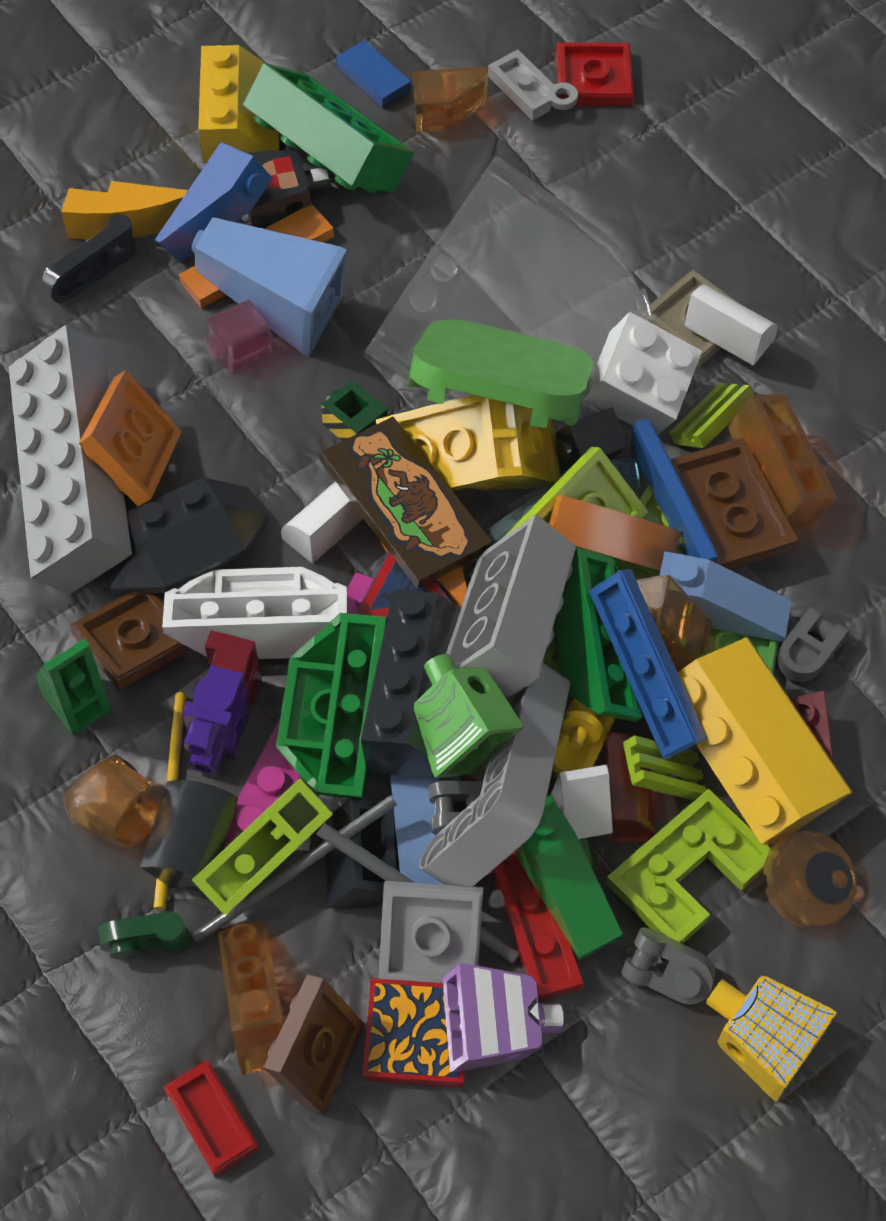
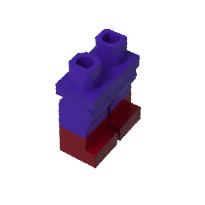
[182,630,262,776]

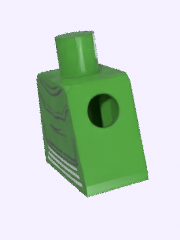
[413,654,524,778]

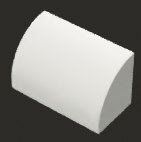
[684,284,777,365]
[281,481,364,564]

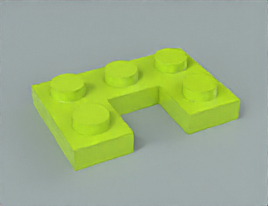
[606,789,777,944]

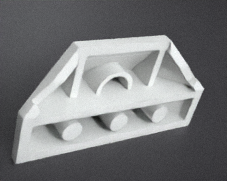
[162,567,347,659]

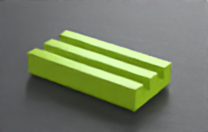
[669,383,755,448]
[623,735,706,801]

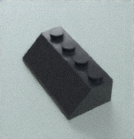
[361,590,462,781]

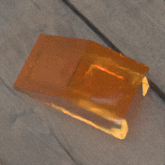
[412,67,488,132]

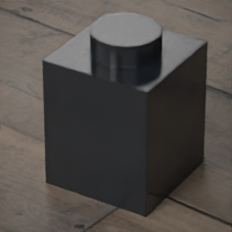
[555,407,629,469]

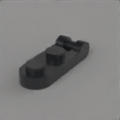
[41,214,137,303]

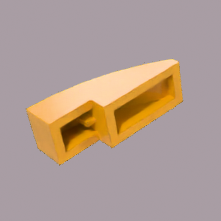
[61,181,188,240]

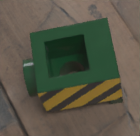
[321,380,388,441]

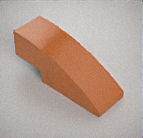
[549,495,682,571]

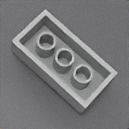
[446,514,576,700]

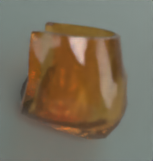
[63,754,159,847]

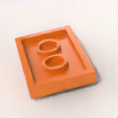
[79,370,182,507]

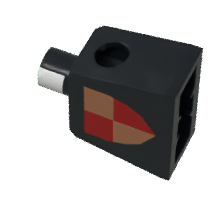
[247,150,330,229]

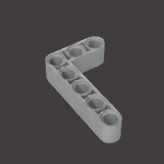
[419,662,570,887]

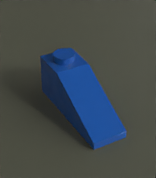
[155,142,273,263]

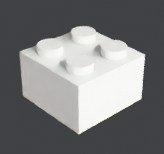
[583,312,702,434]

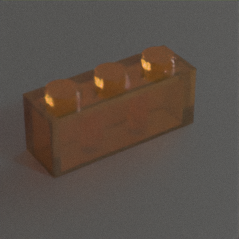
[727,394,837,529]

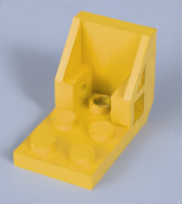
[376,395,561,491]

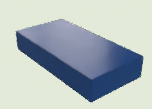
[336,40,411,108]

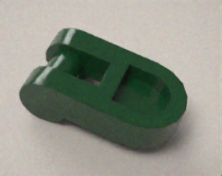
[99,912,191,959]

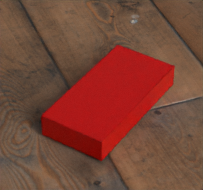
[164,1060,260,1178]

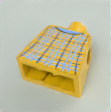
[706,976,837,1102]

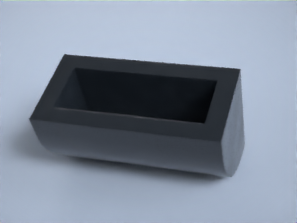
[140,780,238,888]
[325,798,396,909]

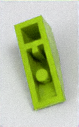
[192,778,333,916]

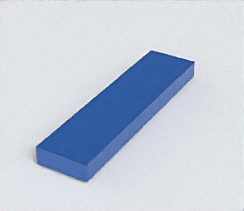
[630,418,718,563]
[589,569,707,760]

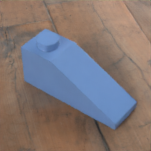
[652,551,791,642]

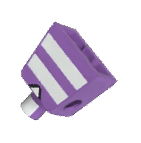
[442,964,563,1072]

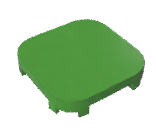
[408,319,594,428]

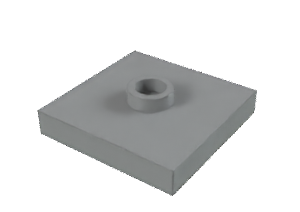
[378,881,483,983]

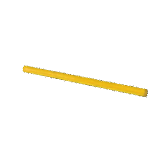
[154,692,187,911]

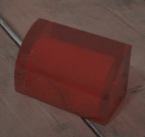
[602,732,657,842]

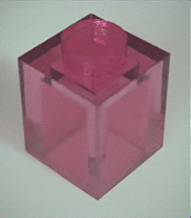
[205,299,272,373]

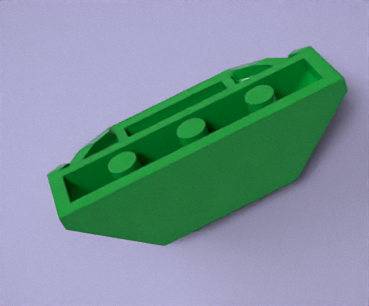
[554,548,644,722]
[276,613,387,799]

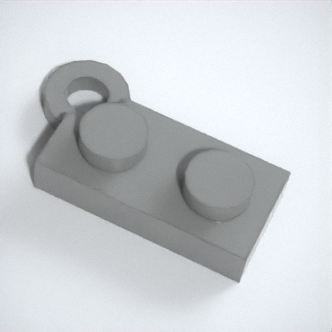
[488,49,578,121]

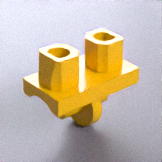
[552,698,615,780]

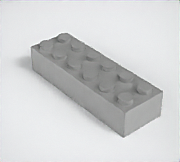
[9,325,132,594]

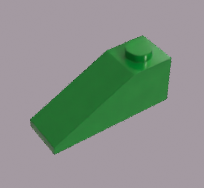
[35,638,111,735]
[514,795,623,960]

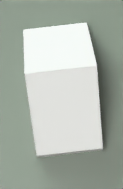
[550,765,613,839]

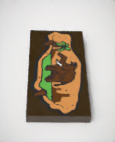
[320,416,492,589]

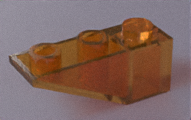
[218,920,284,1075]

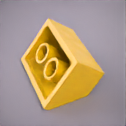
[198,45,280,162]

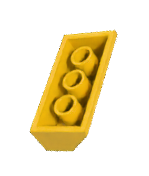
[678,637,853,845]

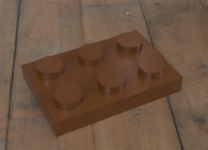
[670,438,798,570]

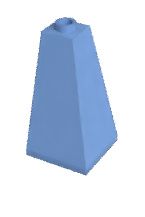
[191,217,347,357]

